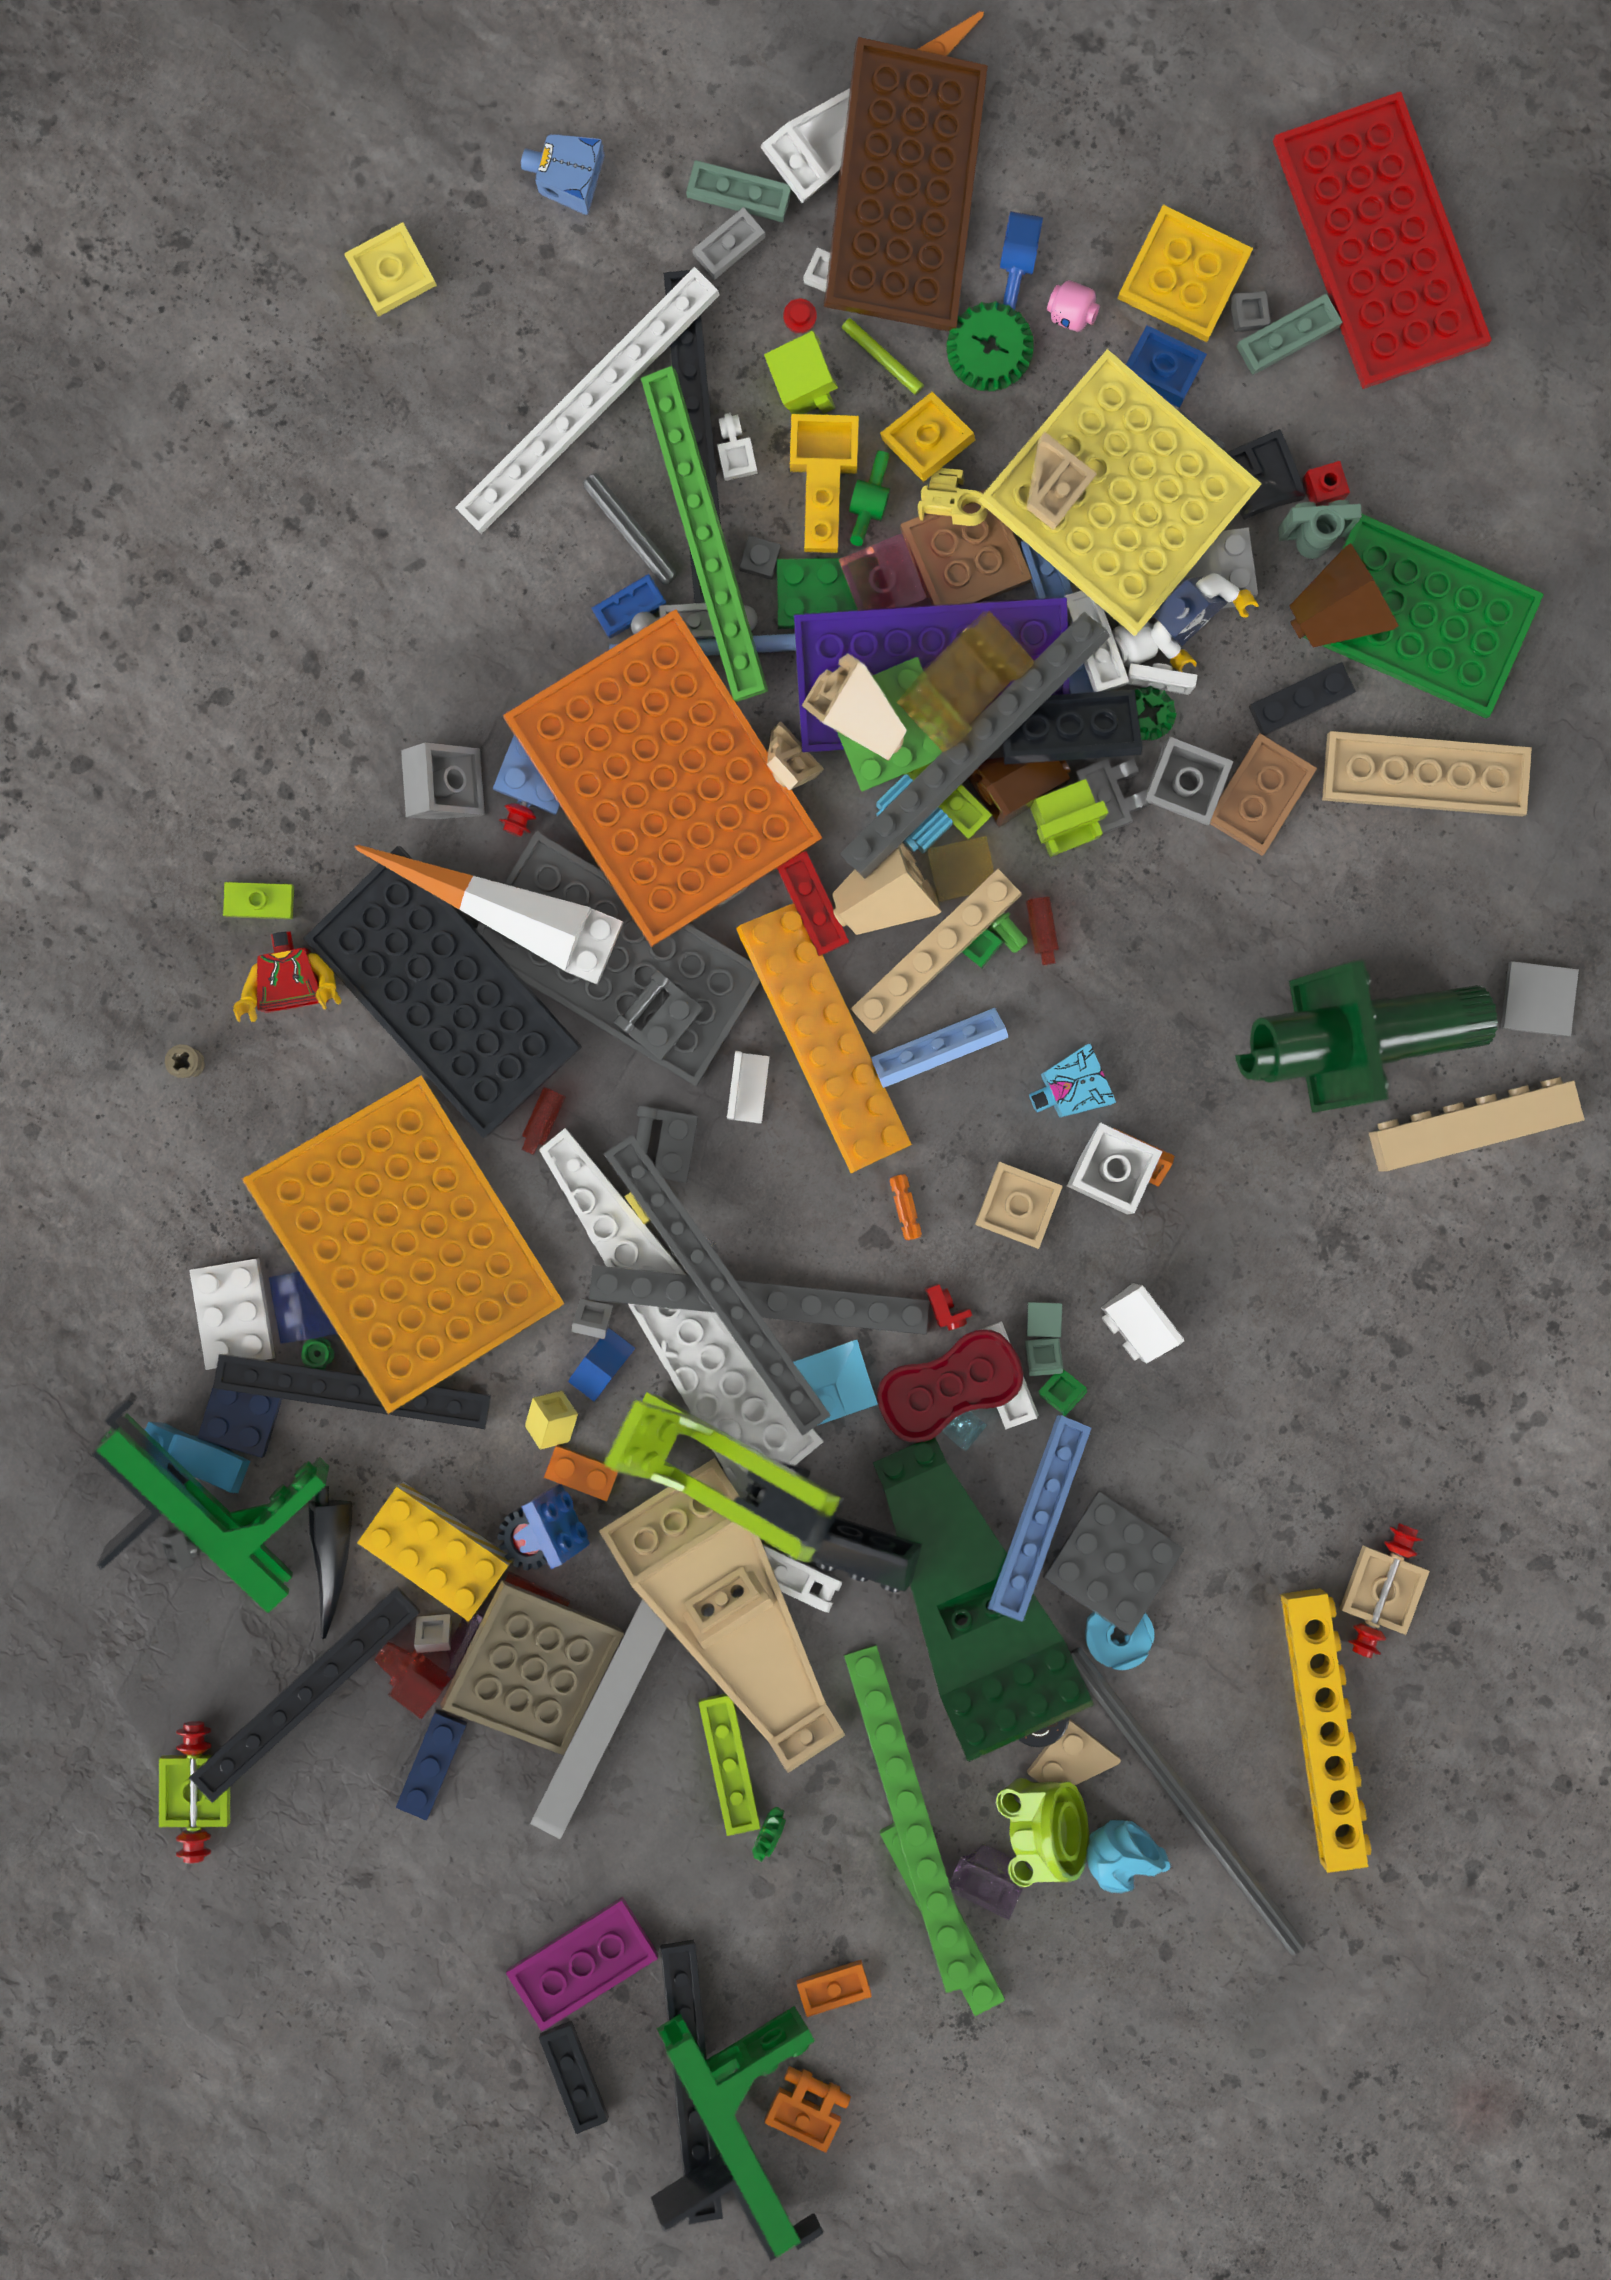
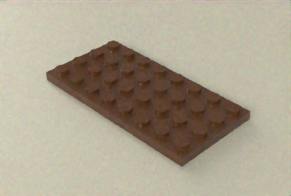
[823,37,988,332]

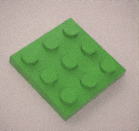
[837,657,952,792]

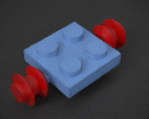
[493,735,560,837]

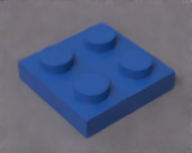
[1126,325,1207,408]

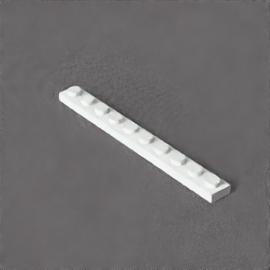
[455,267,719,534]

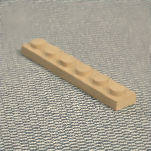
[851,869,1022,1034]

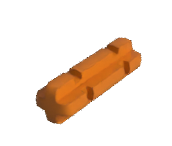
[889,1174,922,1240]

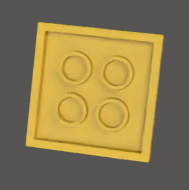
[1117,205,1253,342]

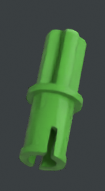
[988,912,1028,953]

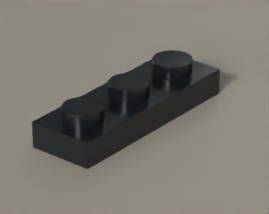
[1248,662,1356,736]
[539,2021,609,2134]

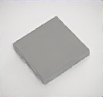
[1501,961,1579,1037]

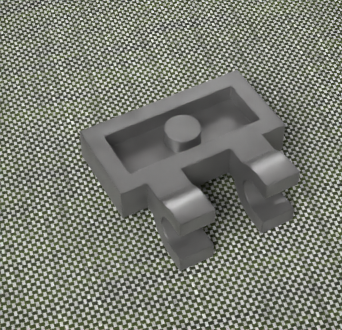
[1076,758,1150,835]

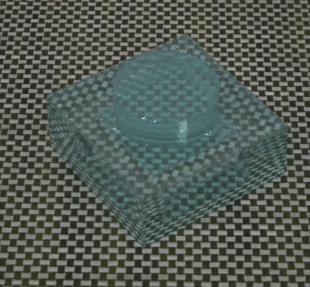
[942,1411,987,1451]

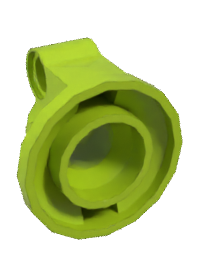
[996,1778,1089,1887]

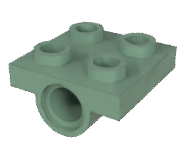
[1278,500,1362,559]

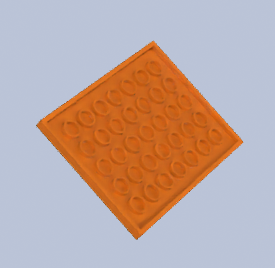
[503,609,822,947]

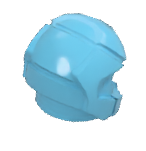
[1086,1820,1170,1893]

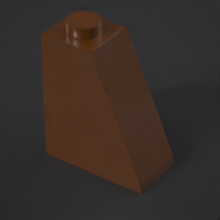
[1289,543,1399,647]
[967,757,1070,828]

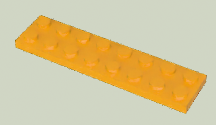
[736,903,912,1173]

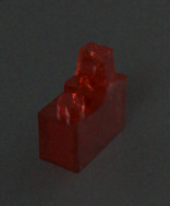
[374,1641,452,1719]

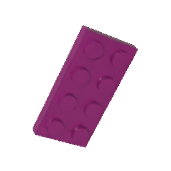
[506,1897,659,2032]

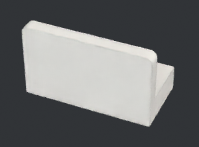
[727,1051,770,1124]

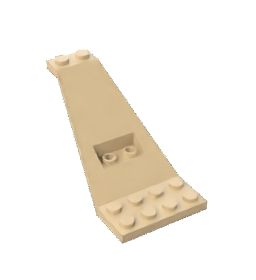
[599,1458,845,1773]

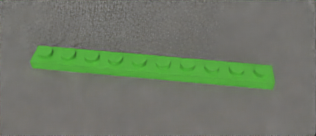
[641,366,768,702]
[844,1644,979,1993]

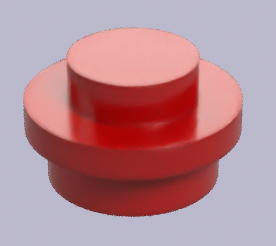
[783,298,817,333]

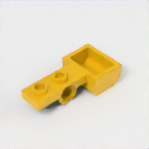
[790,414,859,553]

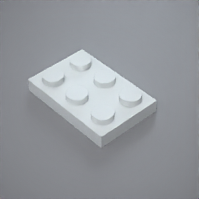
[189,1258,275,1370]

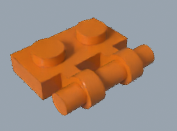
[764,2066,851,2153]

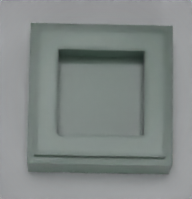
[1026,1302,1062,1337]
[1025,1338,1064,1376]

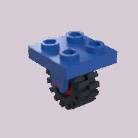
[498,1484,590,1570]

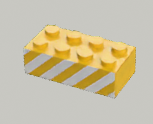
[357,1482,514,1622]

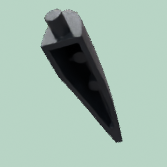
[309,1486,352,1639]

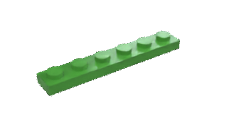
[880,1823,1005,2016]

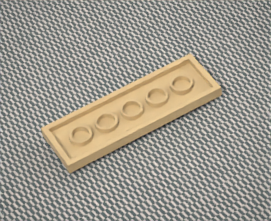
[1322,731,1532,817]

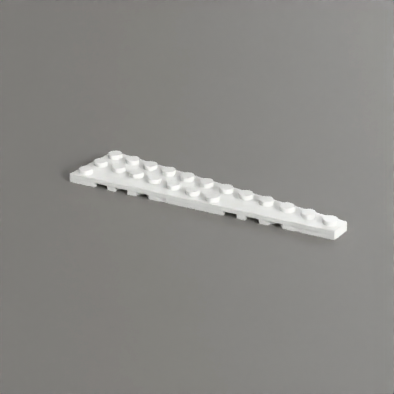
[539,1128,824,1498]

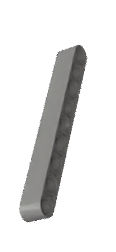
[530,1599,667,1839]

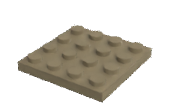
[440,1581,624,1755]

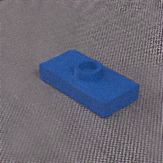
[591,574,667,639]

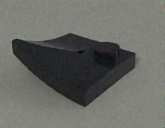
[1226,429,1305,520]

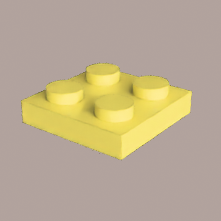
[344,222,437,317]

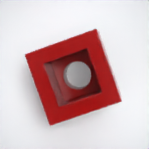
[1302,461,1350,506]

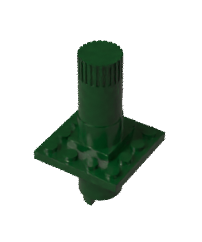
[1235,960,1498,1113]

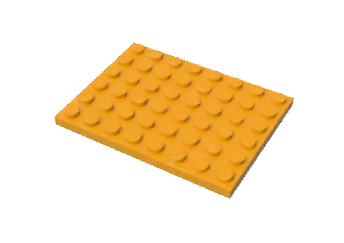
[242,1075,564,1414]

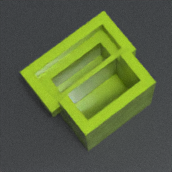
[764,331,838,414]
[1030,779,1108,858]

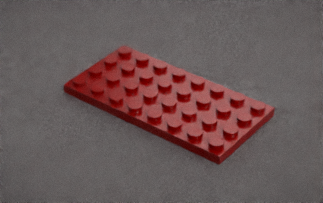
[1273,91,1492,389]

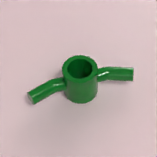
[849,450,890,546]

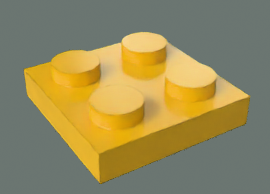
[880,392,975,482]

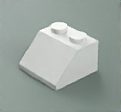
[1067,1123,1162,1215]
[1101,1283,1185,1363]

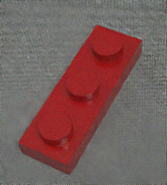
[777,851,849,956]

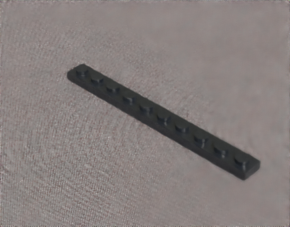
[663,270,721,603]

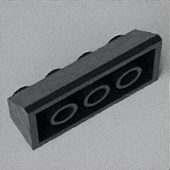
[775,1516,922,1593]

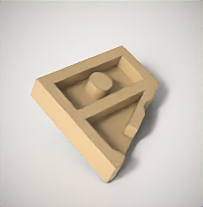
[1026,432,1097,530]
[767,722,824,790]
[1027,1719,1121,1785]

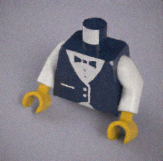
[1152,573,1258,672]

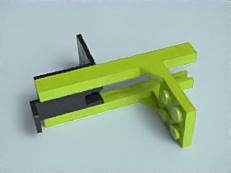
[604,1392,843,1562]

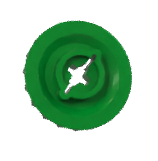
[947,301,1034,392]

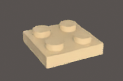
[975,1162,1063,1249]

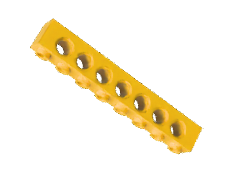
[1280,1588,1371,1873]

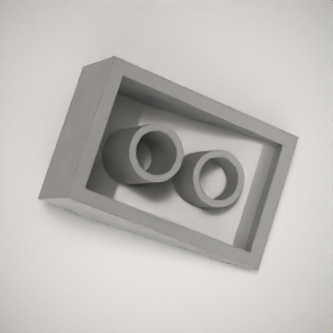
[1151,527,1258,618]

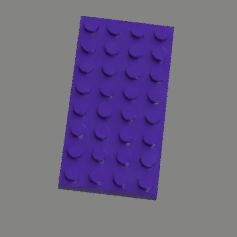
[794,597,1070,752]

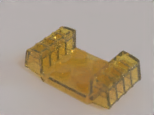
[897,611,1035,752]

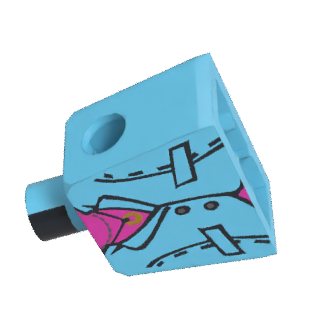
[1029,1044,1116,1117]

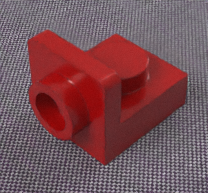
[925,1284,973,1331]

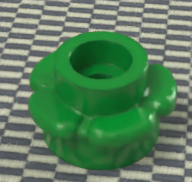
[301,1337,335,1369]

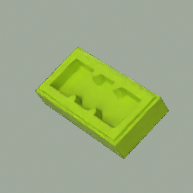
[223,882,294,919]

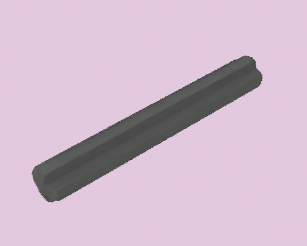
[583,473,677,585]

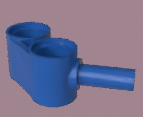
[1000,211,1043,309]

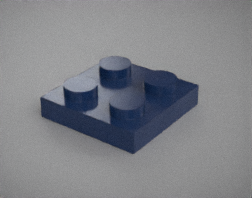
[197,1384,282,1458]

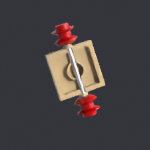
[1339,1523,1430,1659]

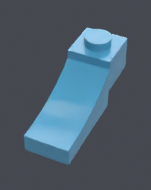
[145,1422,250,1493]

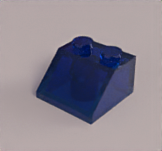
[268,1271,338,1344]

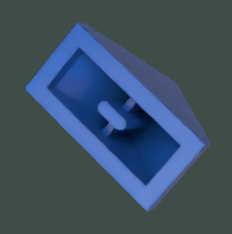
[568,1328,636,1402]

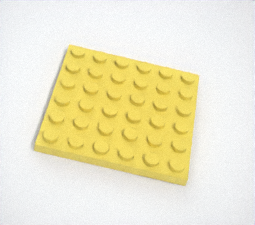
[979,349,1261,636]

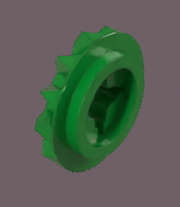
[1135,686,1177,741]
[752,1807,786,1862]

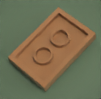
[1210,733,1317,856]

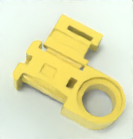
[918,468,987,526]

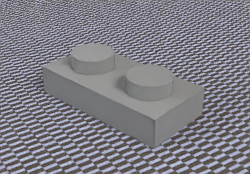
[692,207,765,280]

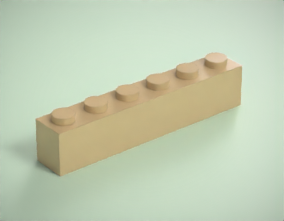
[1369,1077,1585,1172]

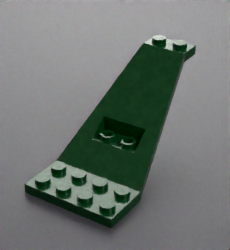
[873,1437,1094,1762]

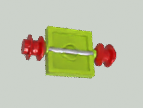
[159,1721,230,1863]

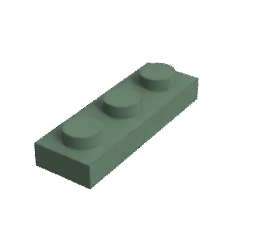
[686,160,792,223]
[1236,294,1343,376]

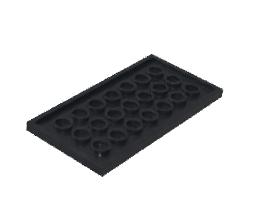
[303,846,582,1138]

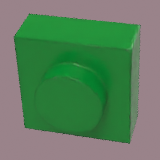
[962,929,1003,968]
[1038,1369,1087,1416]

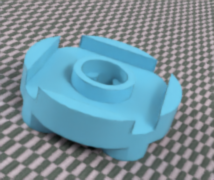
[1085,1612,1155,1670]

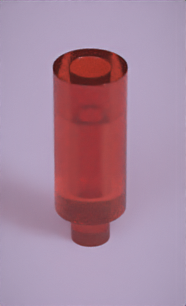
[1026,897,1059,966]
[521,1087,566,1155]

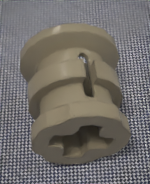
[165,1044,205,1078]

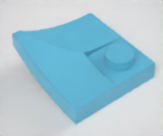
[793,1340,878,1426]

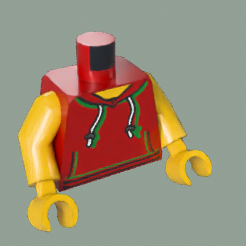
[233,931,342,1022]

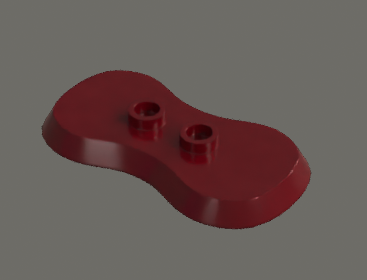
[877,1329,1023,1443]

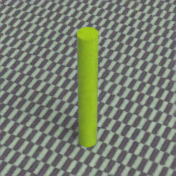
[842,318,924,395]

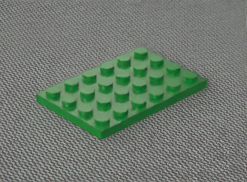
[1303,513,1544,719]

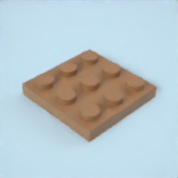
[900,488,1032,605]

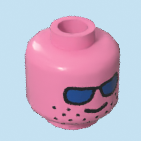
[1047,280,1100,332]

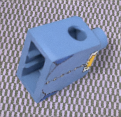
[521,134,604,215]

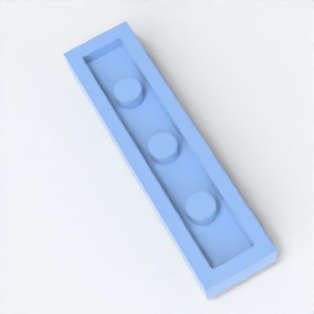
[871,1008,1009,1088]

